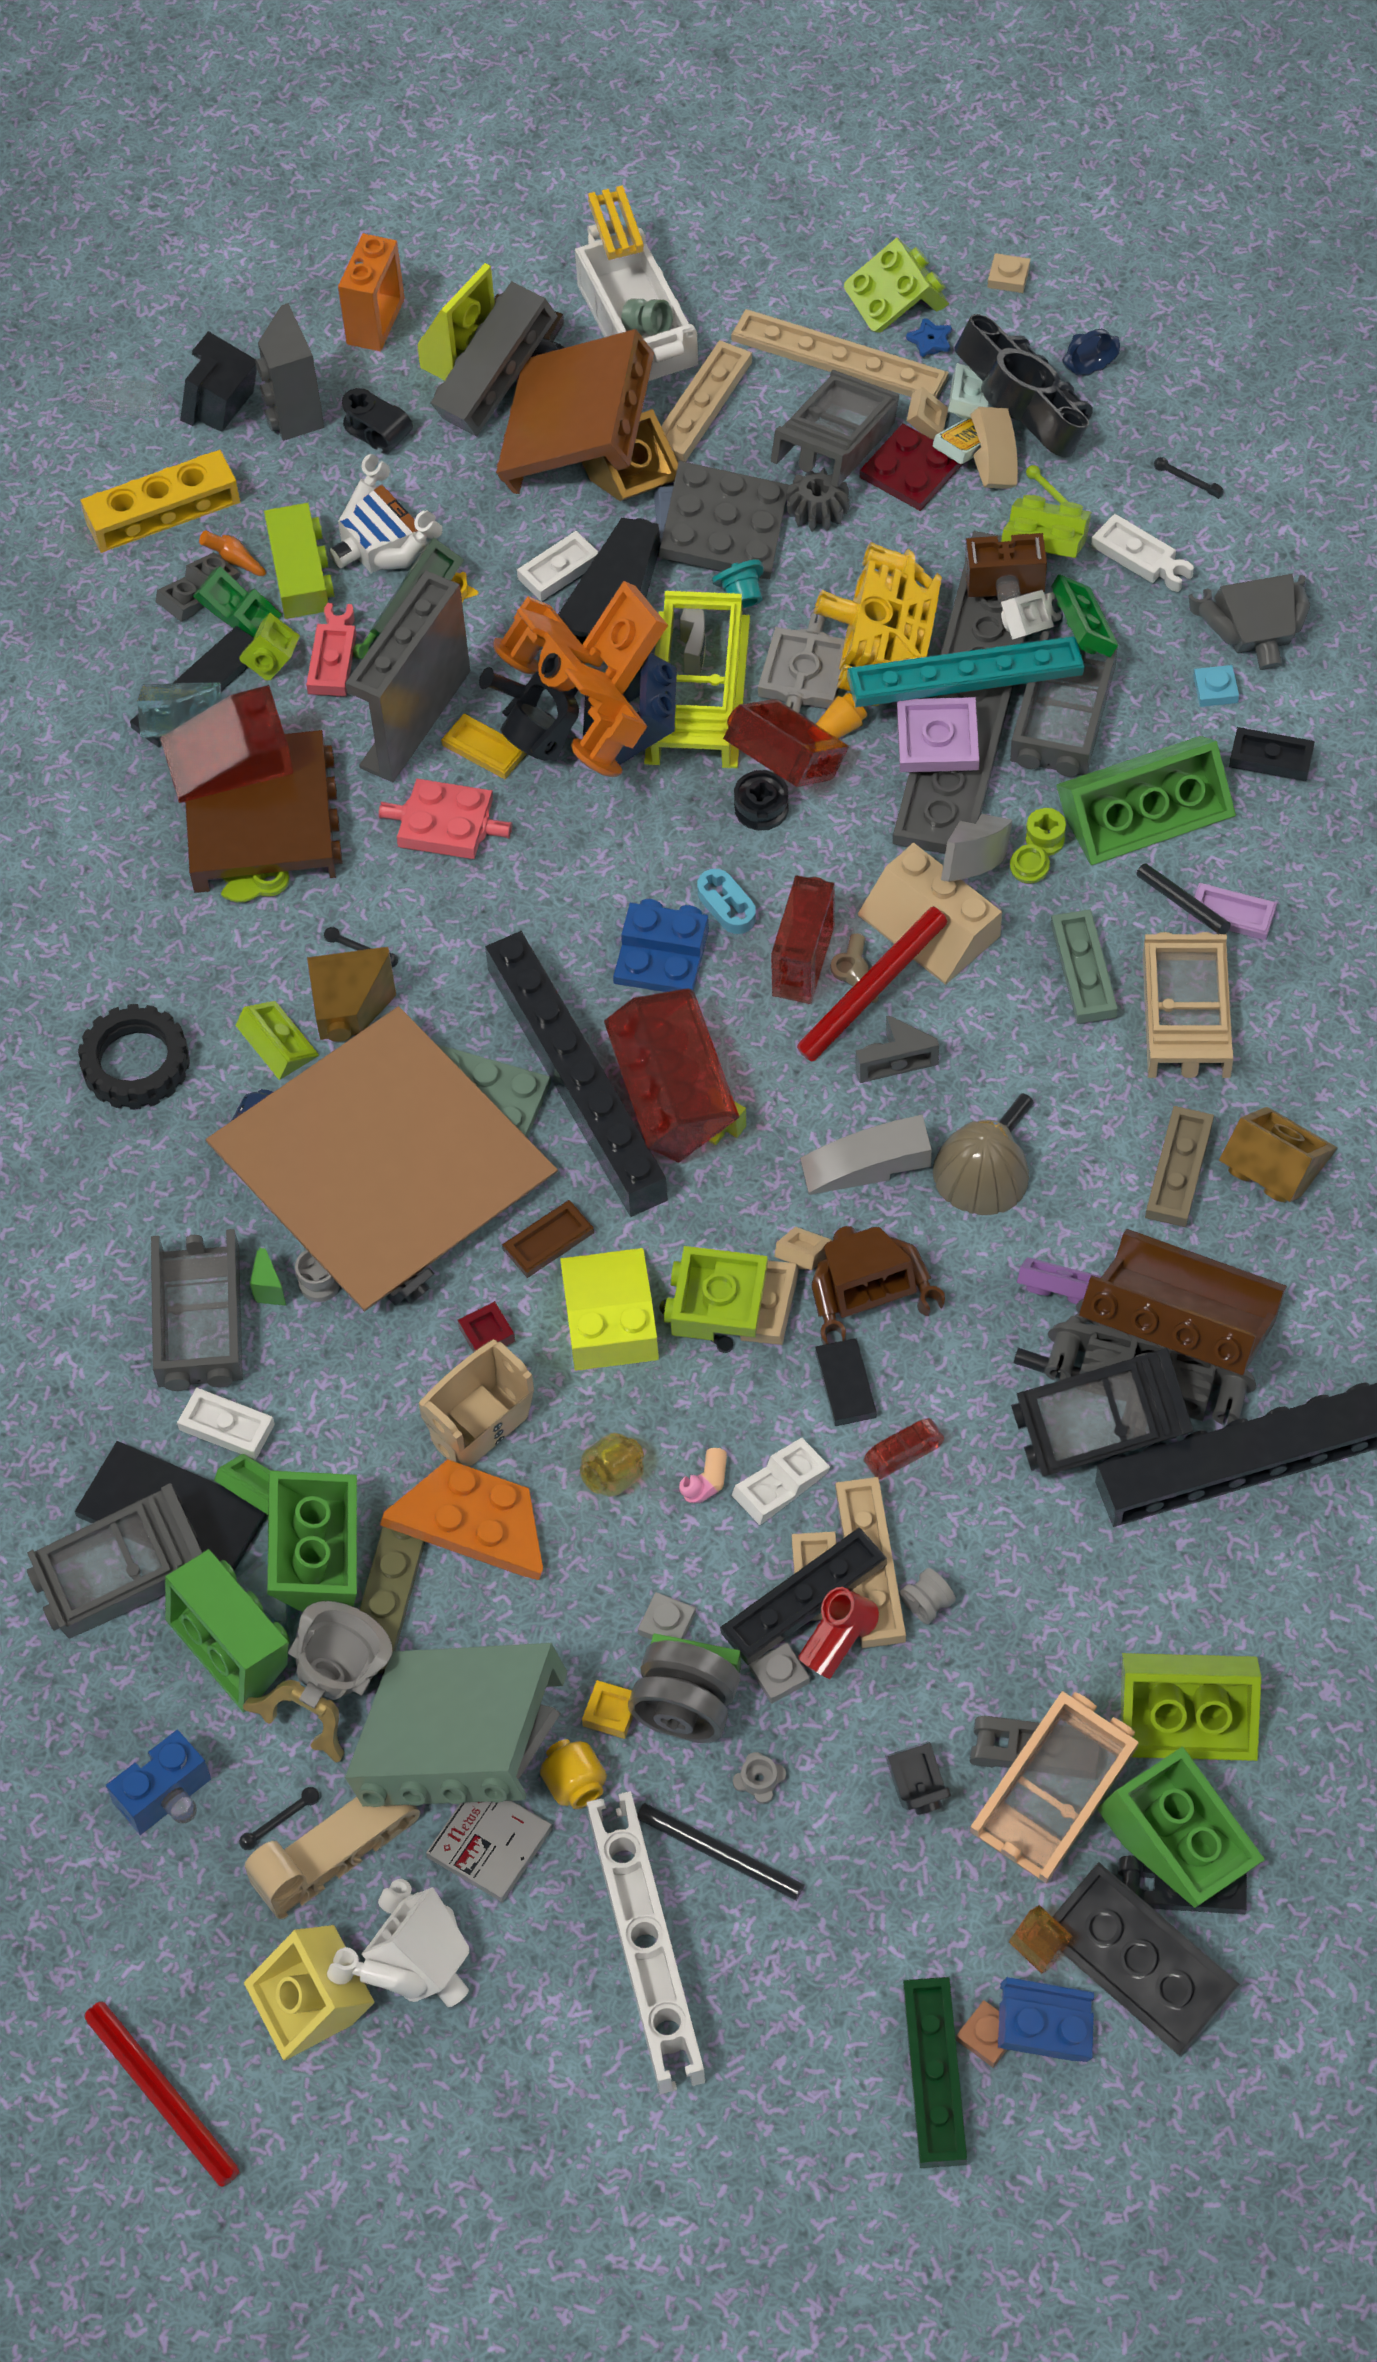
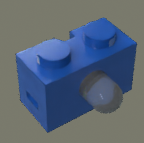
[106,1729,211,1835]

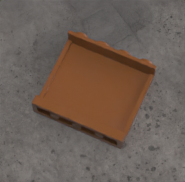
[496,329,654,494]

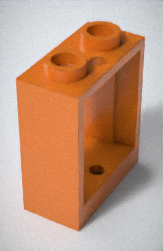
[338,233,405,352]

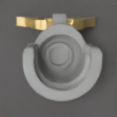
[243,1601,392,1762]

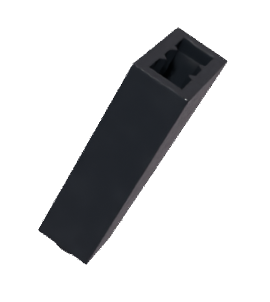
[558,518,661,644]

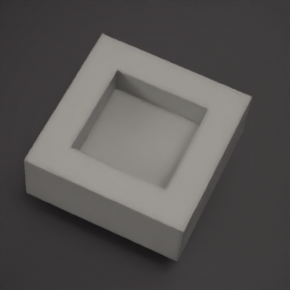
[638,1592,696,1640]
[749,1643,810,1704]

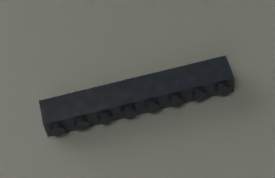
[485,931,668,1217]
[1095,1383,1377,1527]

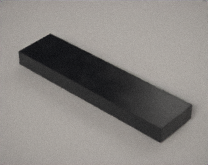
[130,626,254,748]
[720,1527,887,1665]

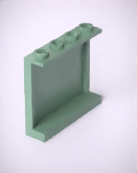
[345,1643,568,1807]

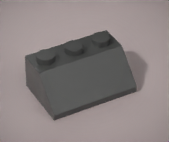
[255,303,325,441]

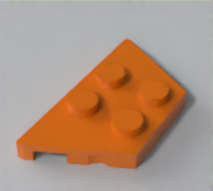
[380,1459,543,1580]

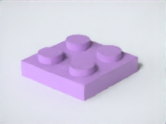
[897,697,979,772]

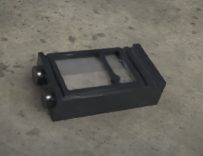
[1011,1348,1193,1478]

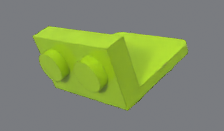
[844,237,949,333]

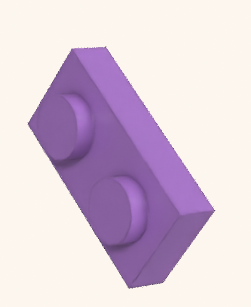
[1017,1257,1101,1305]

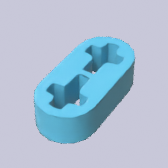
[697,869,756,934]

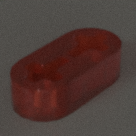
[863,1418,944,1480]

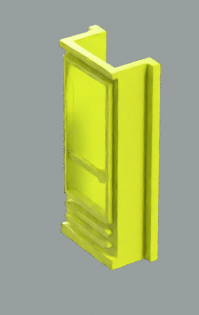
[644,591,750,768]

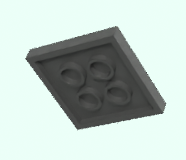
[658,461,789,579]

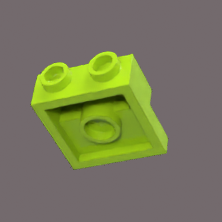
[1001,495,1092,558]
[664,1246,768,1341]

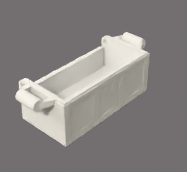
[575,219,698,381]

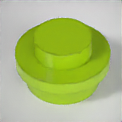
[1010,844,1050,884]

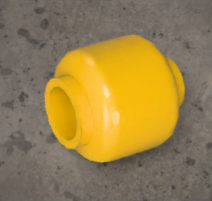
[540,1739,607,1809]

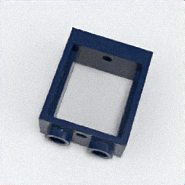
[583,652,677,765]

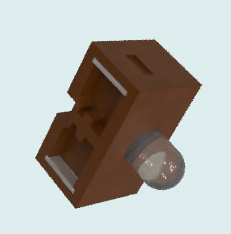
[965,533,1047,603]

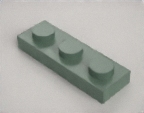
[1051,909,1118,1024]

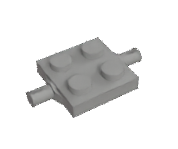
[758,611,845,724]

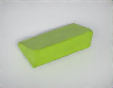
[235,1001,319,1080]

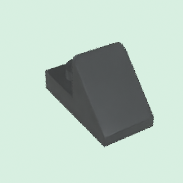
[855,1016,939,1083]

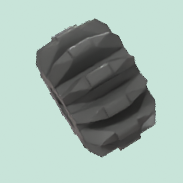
[786,467,850,532]

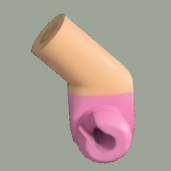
[679,1448,727,1503]

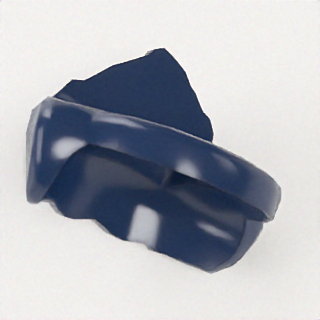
[1062,329,1120,376]

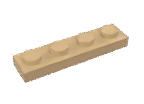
[661,340,752,462]
[835,1477,906,1648]

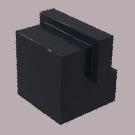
[180,331,257,432]

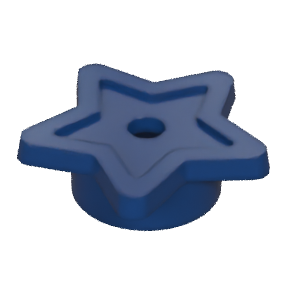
[906,318,952,357]

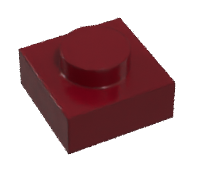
[457,1301,516,1353]

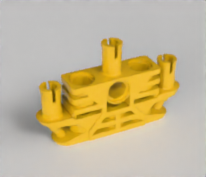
[814,542,942,706]

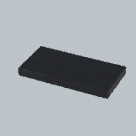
[75,1441,267,1571]
[1039,1862,1242,2057]

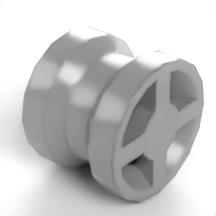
[900,1568,955,1624]

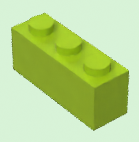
[264,503,335,619]

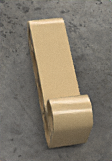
[245,1797,420,1919]

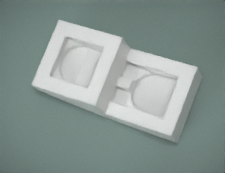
[732,1438,830,1525]

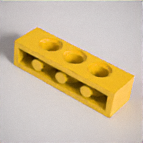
[80,449,240,553]

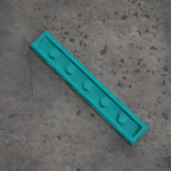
[847,636,1084,707]

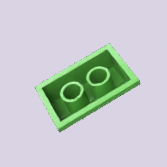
[267,1471,357,1612]
[165,1549,290,1713]

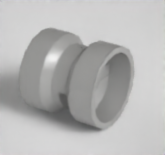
[295,1250,340,1302]

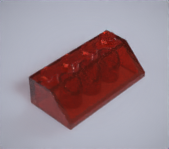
[604,988,740,1163]

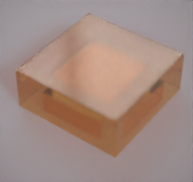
[1009,1905,1073,1974]

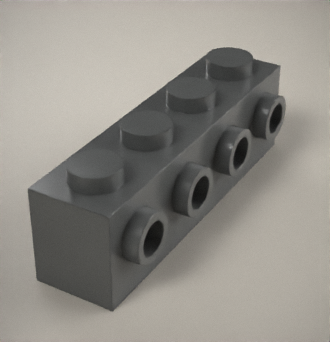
[430,281,557,437]

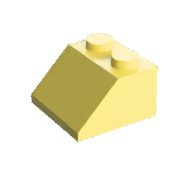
[244,1925,375,2061]

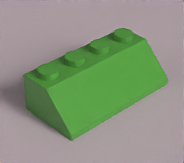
[1056,736,1236,865]

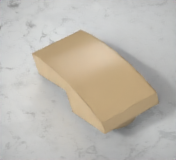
[971,407,1018,489]

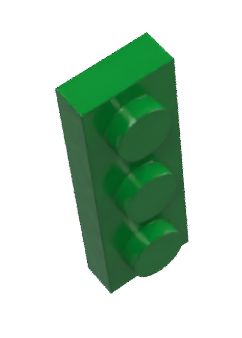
[1051,574,1119,658]

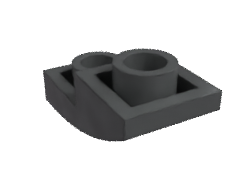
[155,552,240,622]

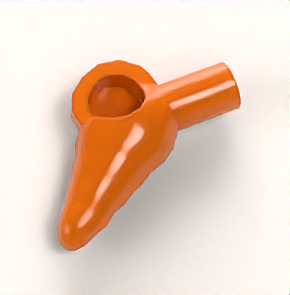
[199,530,266,576]

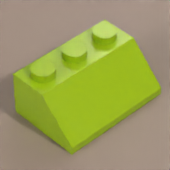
[1121,1653,1262,1761]

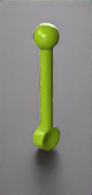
[1026,465,1068,503]

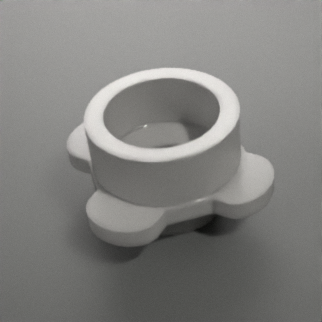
[733,1752,786,1804]

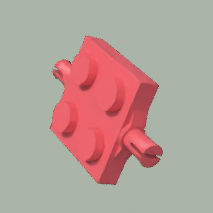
[379,779,512,859]

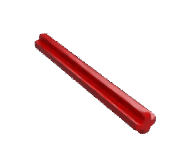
[797,906,948,1062]
[84,2001,239,2187]

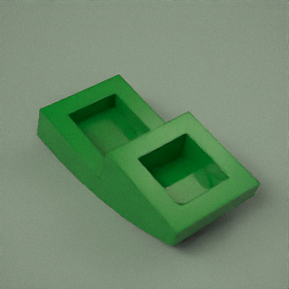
[193,566,282,638]

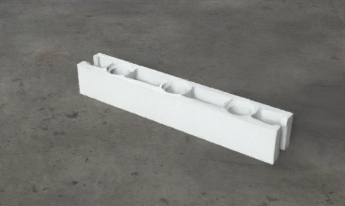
[587,1791,705,2094]

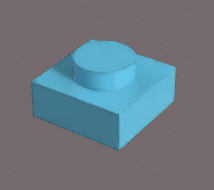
[1193,665,1239,707]

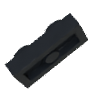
[1229,727,1315,781]

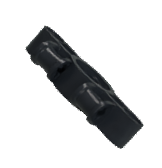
[954,314,1093,458]

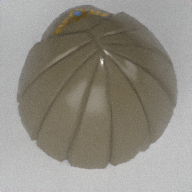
[933,1120,1029,1215]

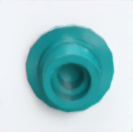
[712,559,764,609]

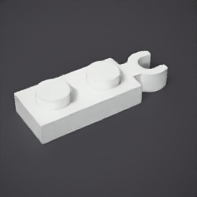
[1091,514,1194,592]
[1001,590,1061,640]

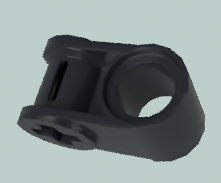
[342,388,413,455]

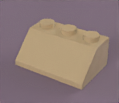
[858,843,1002,985]

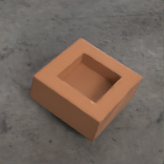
[956,2000,1007,2068]

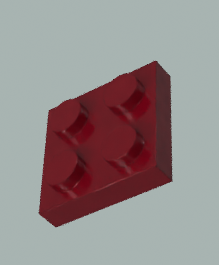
[859,423,963,511]

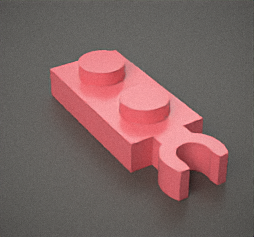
[306,603,357,696]

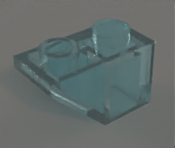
[137,682,223,738]

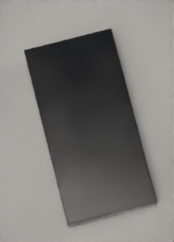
[815,1338,877,1426]

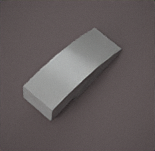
[941,814,1012,882]
[800,1115,932,1195]

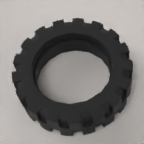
[78,1004,190,1110]

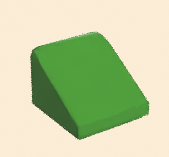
[250,1248,286,1306]

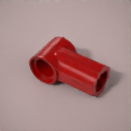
[798,1587,879,1679]

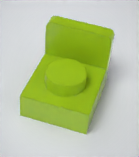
[239,613,300,681]

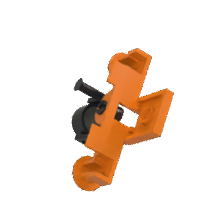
[479,581,668,778]

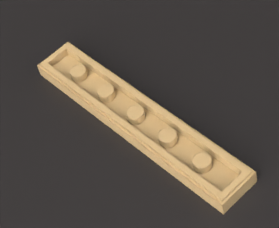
[731,309,949,399]

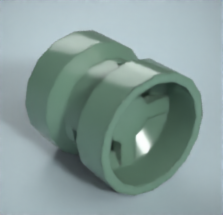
[621,299,673,336]

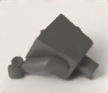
[1189,574,1310,670]

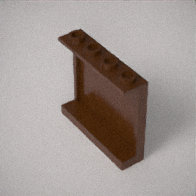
[182,730,343,893]
[1079,1229,1287,1375]

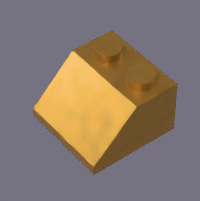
[1219,1107,1337,1202]

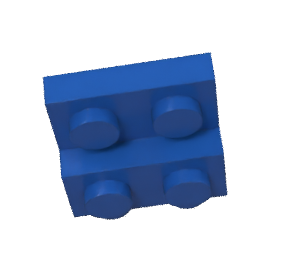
[613,899,709,997]

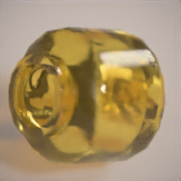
[580,1432,644,1497]

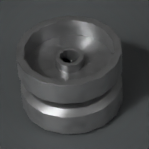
[628,1640,740,1743]

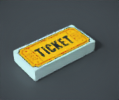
[932,419,981,464]

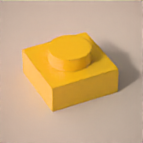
[582,1680,633,1739]

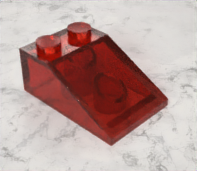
[160,685,294,803]

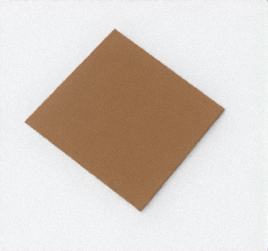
[205,1006,558,1312]

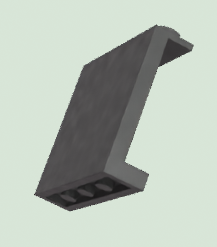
[345,570,471,782]

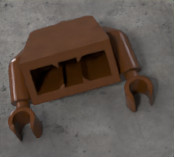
[812,1226,945,1345]

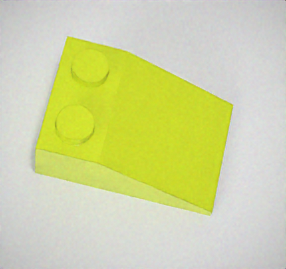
[417,263,495,380]
[560,1248,659,1371]

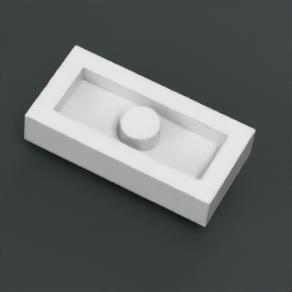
[517,531,599,602]
[177,1387,275,1460]

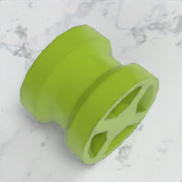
[1025,808,1066,856]

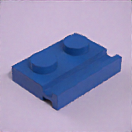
[998,1977,1094,2062]

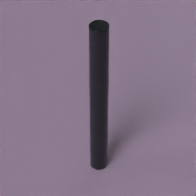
[637,1803,804,1901]

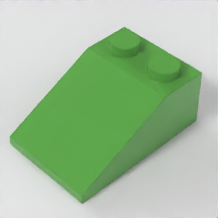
[1097,1746,1265,1908]

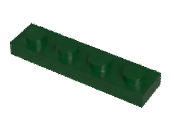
[903,1977,967,2168]

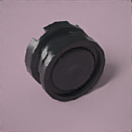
[734,770,789,831]

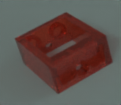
[723,699,849,787]
[771,875,835,1004]

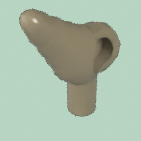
[830,933,879,1003]

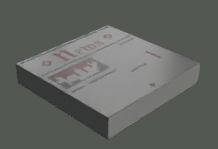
[426,1801,552,1903]

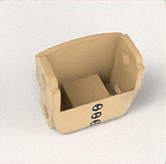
[419,1339,534,1467]

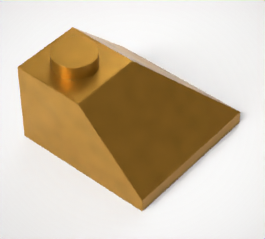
[582,409,678,501]
[307,947,396,1042]

